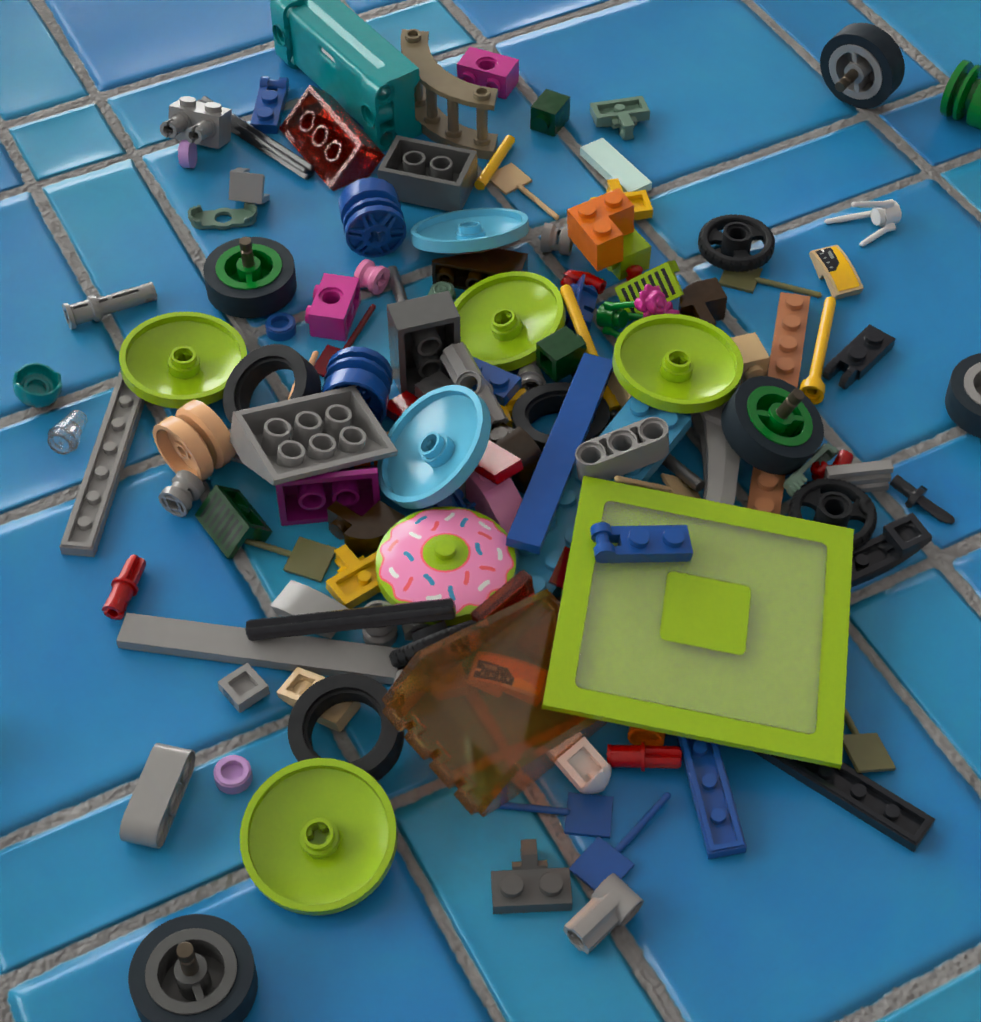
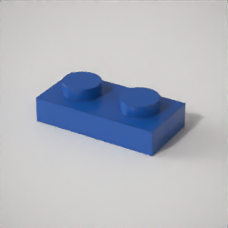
[471,356,522,406]

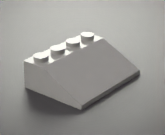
[230,385,398,486]

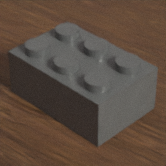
[377,135,478,212]
[387,291,461,395]

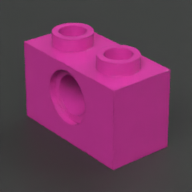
[457,46,519,99]
[305,273,361,341]

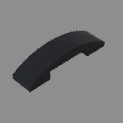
[851,513,932,587]

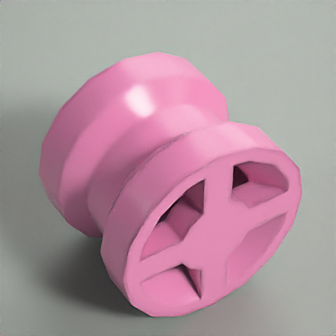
[354,259,390,295]

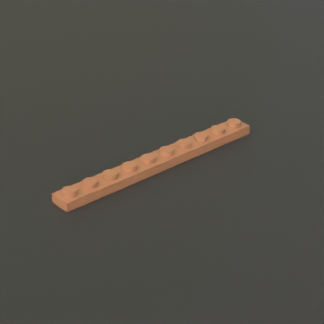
[747,292,811,514]

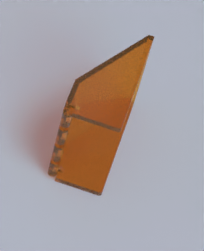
[381,589,608,817]

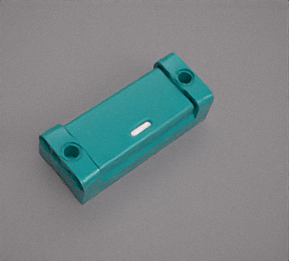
[270,0,422,151]

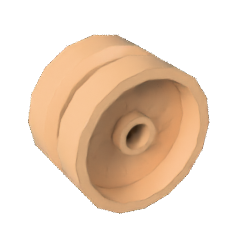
[152,399,236,482]

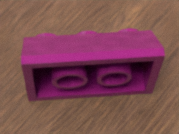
[275,465,380,526]

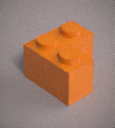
[567,188,634,272]

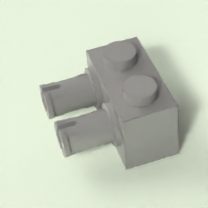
[160,96,232,149]

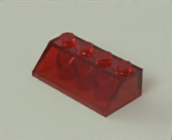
[279,85,385,191]

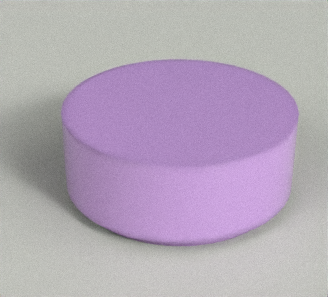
[178,140,198,168]
[213,755,253,794]

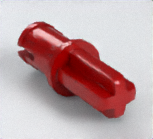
[102,554,146,620]
[607,741,682,772]

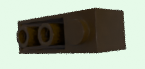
[432,249,528,290]

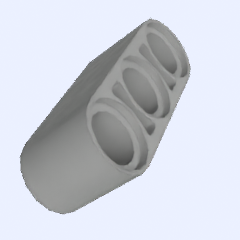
[575,417,669,482]
[119,743,196,849]

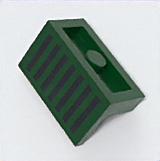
[194,485,273,559]

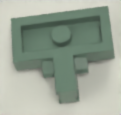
[590,96,650,140]

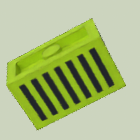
[614,260,684,321]

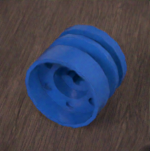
[338,177,406,258]
[321,346,393,424]

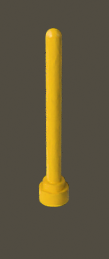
[560,284,622,412]
[800,296,836,405]

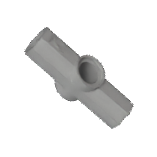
[440,342,509,430]

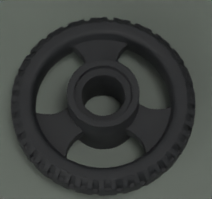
[698,214,775,272]
[788,478,877,549]
[389,620,480,668]

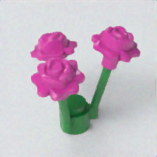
[596,284,680,338]

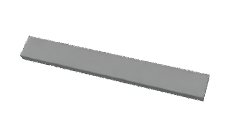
[59,370,145,557]
[116,612,401,685]

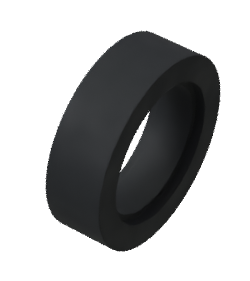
[223,344,321,424]
[512,382,610,465]
[288,673,404,781]

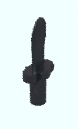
[889,474,955,524]

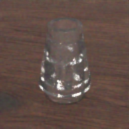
[48,410,88,455]

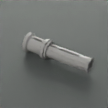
[62,282,157,330]

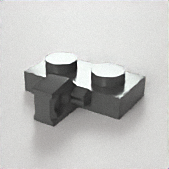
[491,839,572,914]

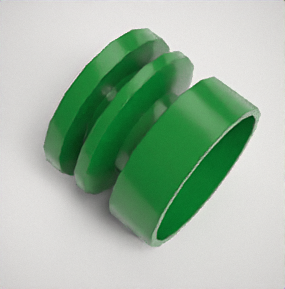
[940,60,981,130]

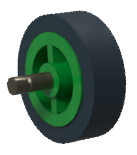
[203,237,297,318]
[721,376,824,475]

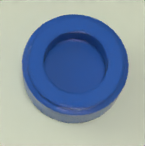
[265,312,296,341]

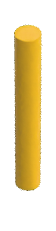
[474,135,515,190]

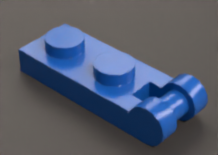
[250,76,289,134]
[590,522,693,563]

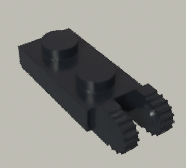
[822,324,896,389]

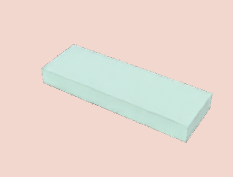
[580,138,652,192]

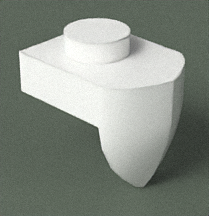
[555,736,612,794]

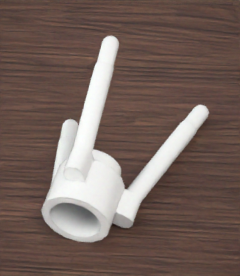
[824,199,902,247]

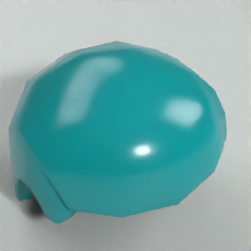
[13,362,62,408]

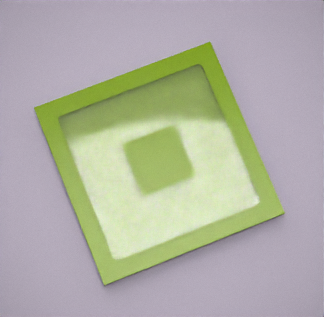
[541,475,854,769]

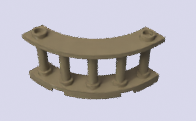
[401,29,498,160]

